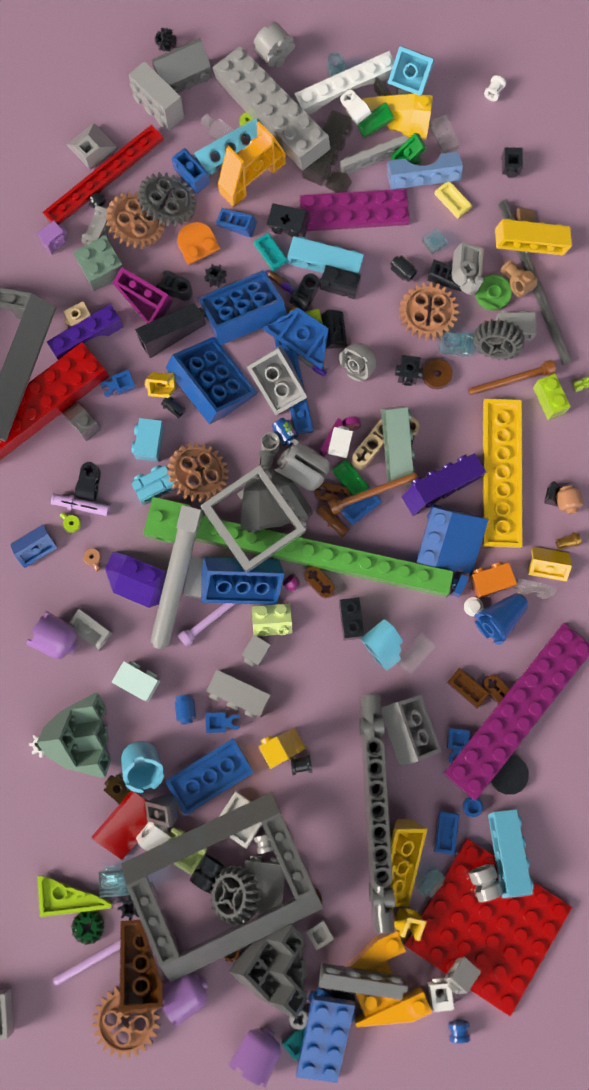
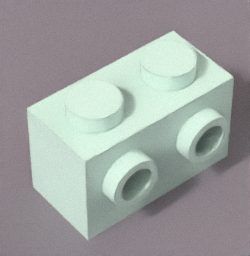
[112,660,160,702]

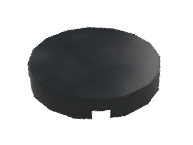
[490,755,529,795]

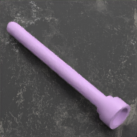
[177,603,235,647]
[53,940,120,985]

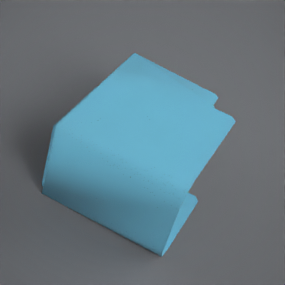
[360,619,403,671]

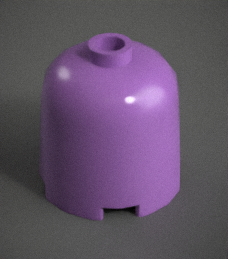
[26,611,78,659]
[163,972,208,1027]
[229,1027,281,1088]

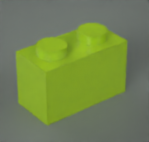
[533,374,571,420]

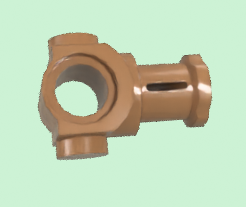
[501,260,538,297]

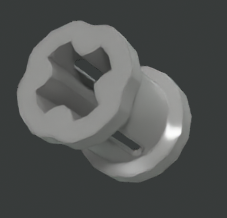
[289,1007,308,1029]

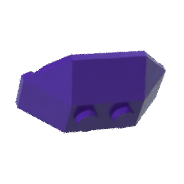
[105,552,167,608]

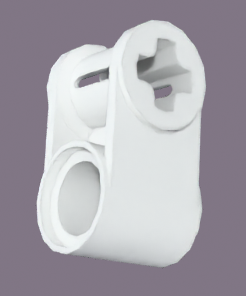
[340,90,371,125]

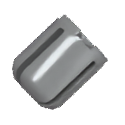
[275,439,330,491]

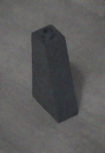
[135,303,206,358]

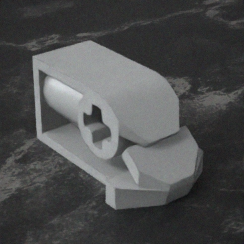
[452,242,484,295]

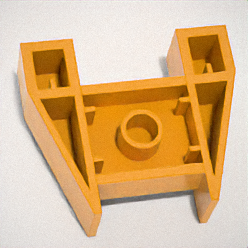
[218,122,286,207]
[345,928,432,1027]

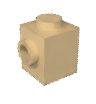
[63,302,91,329]

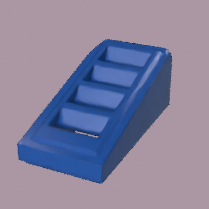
[215,208,257,238]

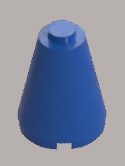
[474,593,528,645]

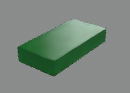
[357,102,395,139]
[331,459,370,496]

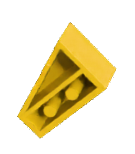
[258,727,306,769]

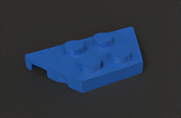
[263,308,328,370]

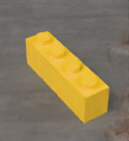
[495,219,572,255]

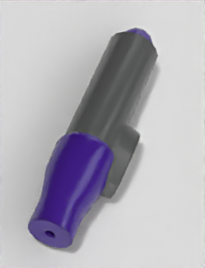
[297,354,327,377]

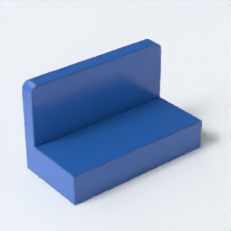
[11,525,57,568]

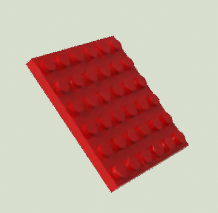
[404,838,573,1017]

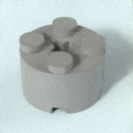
[253,22,295,68]

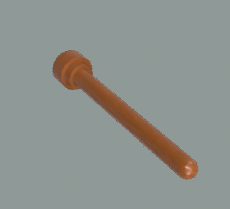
[468,360,556,395]
[328,473,418,515]

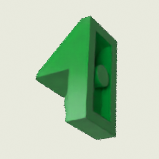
[390,133,427,165]

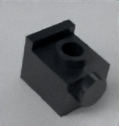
[501,147,523,178]

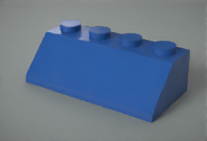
[201,557,285,605]

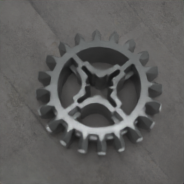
[473,318,525,361]
[209,866,261,925]

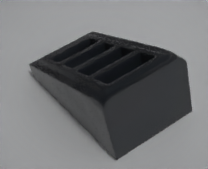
[427,259,462,292]

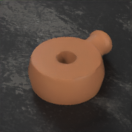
[83,548,101,572]

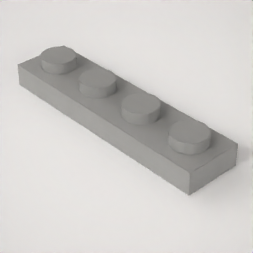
[340,135,408,177]

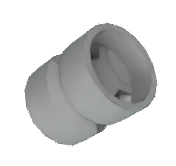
[468,864,504,902]

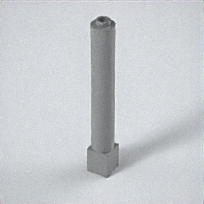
[150,505,203,649]

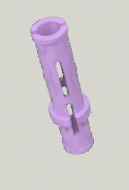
[51,493,110,517]

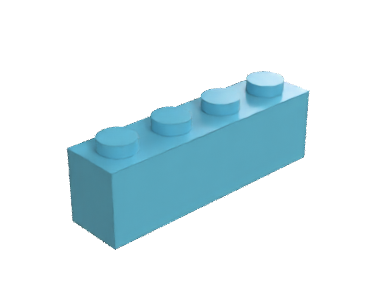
[287,236,364,274]
[488,810,534,899]

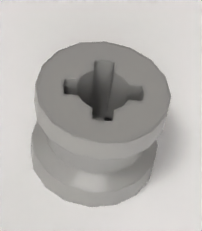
[254,833,274,854]

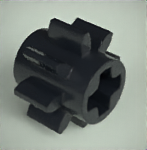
[155,28,177,52]
[204,264,227,288]
[117,894,139,920]

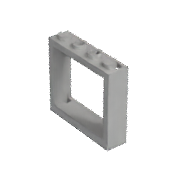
[200,465,306,573]

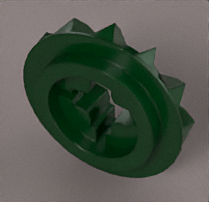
[71,911,105,945]

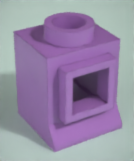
[37,221,68,255]

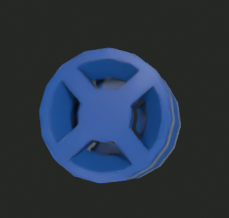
[448,1020,471,1044]

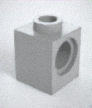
[242,635,271,667]
[444,957,481,994]

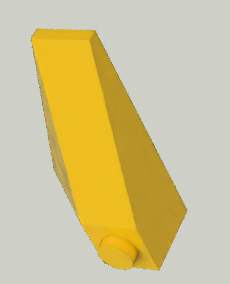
[361,94,433,140]
[390,819,427,907]

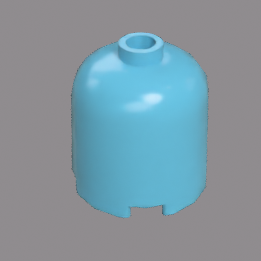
[121,741,164,793]

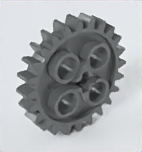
[137,172,197,227]

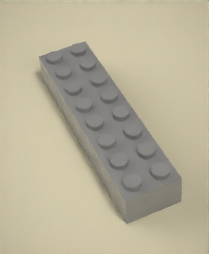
[213,46,330,171]

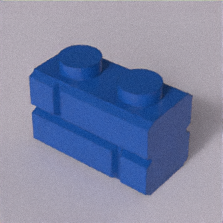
[171,148,210,194]

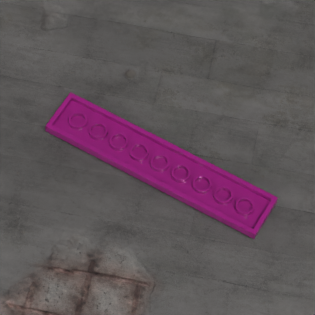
[443,623,589,800]

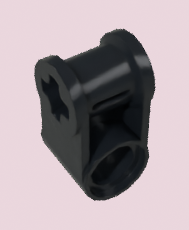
[156,270,193,301]
[289,273,319,311]
[75,462,101,500]

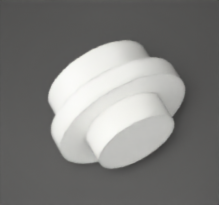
[464,597,483,617]

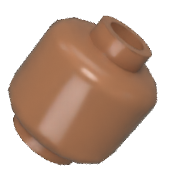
[556,485,583,515]

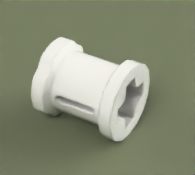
[484,76,506,101]

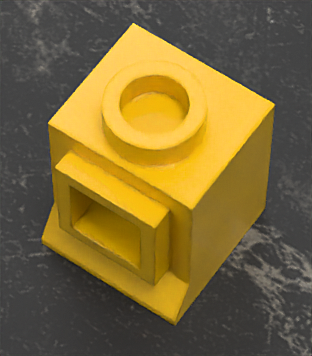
[145,372,176,398]
[394,908,426,941]

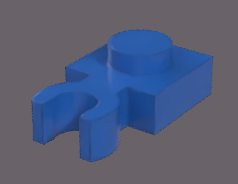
[100,370,136,397]
[206,712,240,733]
[447,728,470,763]

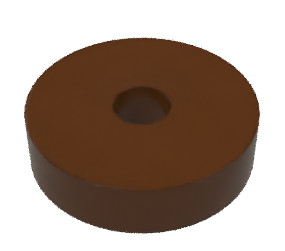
[422,359,453,390]

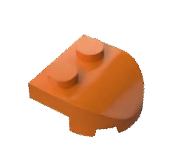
[177,222,220,265]

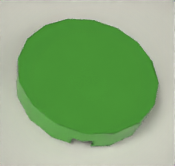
[475,275,512,311]

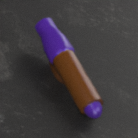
[266,270,295,295]

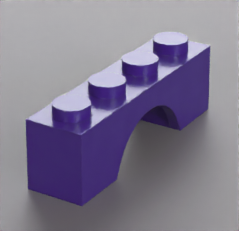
[46,304,123,360]

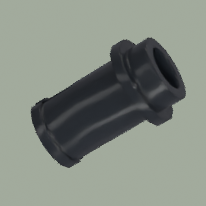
[161,397,186,419]

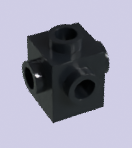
[395,355,423,386]

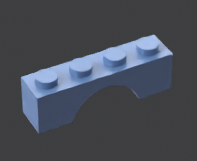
[387,152,463,190]

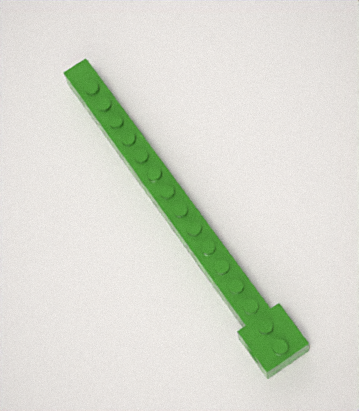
[143,497,453,597]

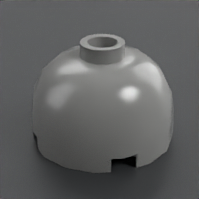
[339,343,377,382]

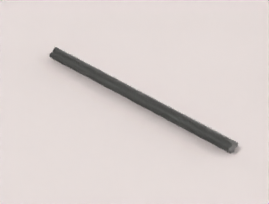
[498,199,573,365]

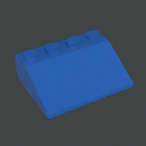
[197,270,287,345]
[166,337,258,425]

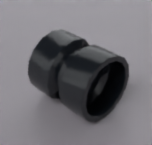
[189,854,227,894]

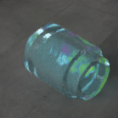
[416,867,446,898]

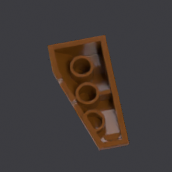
[119,919,163,1014]

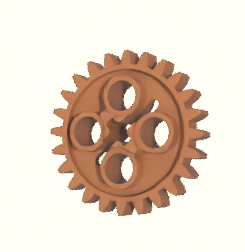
[105,191,165,249]
[399,282,459,341]
[167,442,229,502]
[92,986,161,1059]

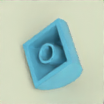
[388,45,435,96]

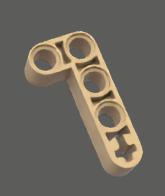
[352,406,419,470]

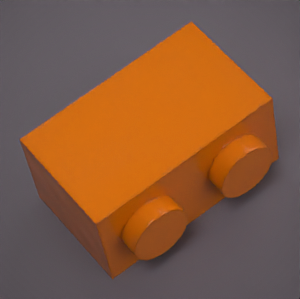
[469,561,517,598]

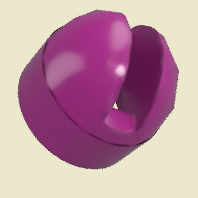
[283,574,300,591]

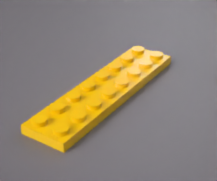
[483,399,522,548]

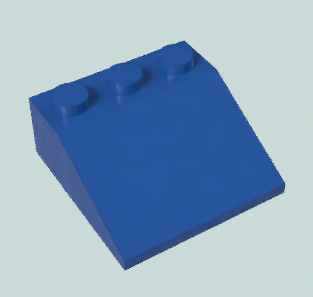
[416,504,489,574]

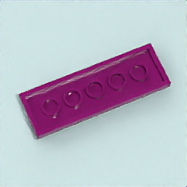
[300,189,410,231]

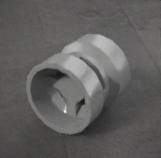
[261,432,280,454]

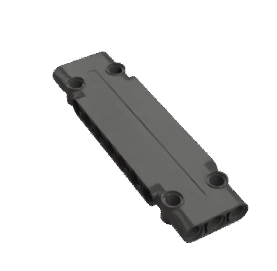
[359,694,395,933]

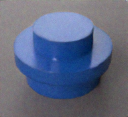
[462,797,483,817]

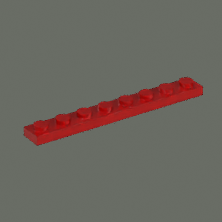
[42,124,164,226]

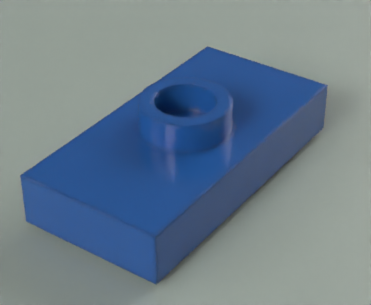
[341,488,382,526]
[434,811,460,855]

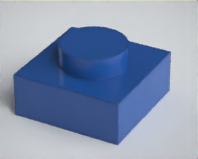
[450,575,469,598]

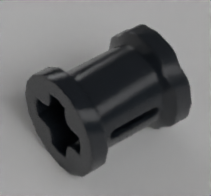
[290,755,312,776]

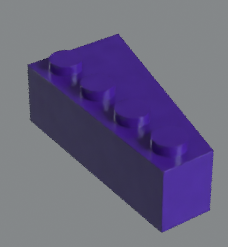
[402,453,486,516]

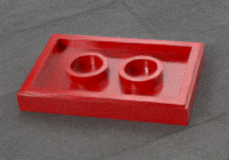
[92,790,148,860]

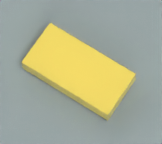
[435,182,472,219]

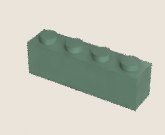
[381,406,416,485]

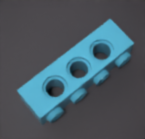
[192,118,258,176]

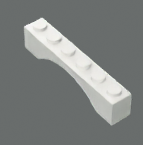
[293,51,394,115]

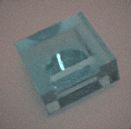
[422,228,448,254]

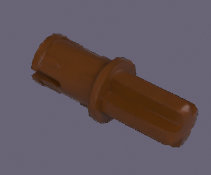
[316,504,350,537]

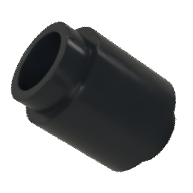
[390,255,418,282]

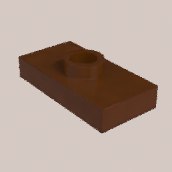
[447,668,490,709]

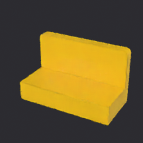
[528,547,572,581]

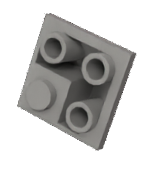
[67,123,117,170]

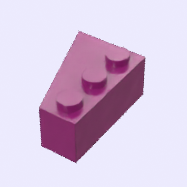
[112,267,173,324]

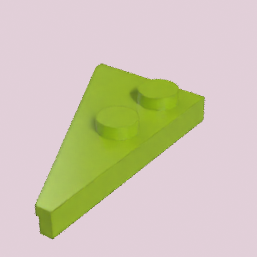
[37,875,113,917]

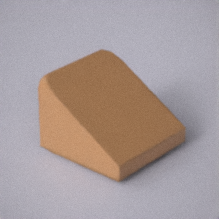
[516,207,536,223]

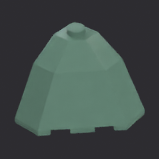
[37,692,111,778]

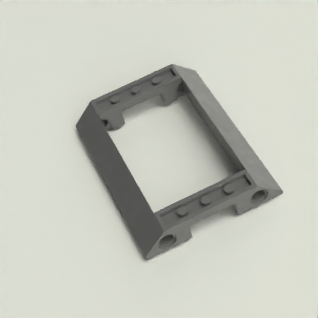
[0,288,56,441]
[121,792,323,982]

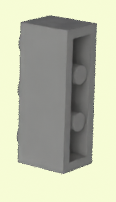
[206,670,270,719]

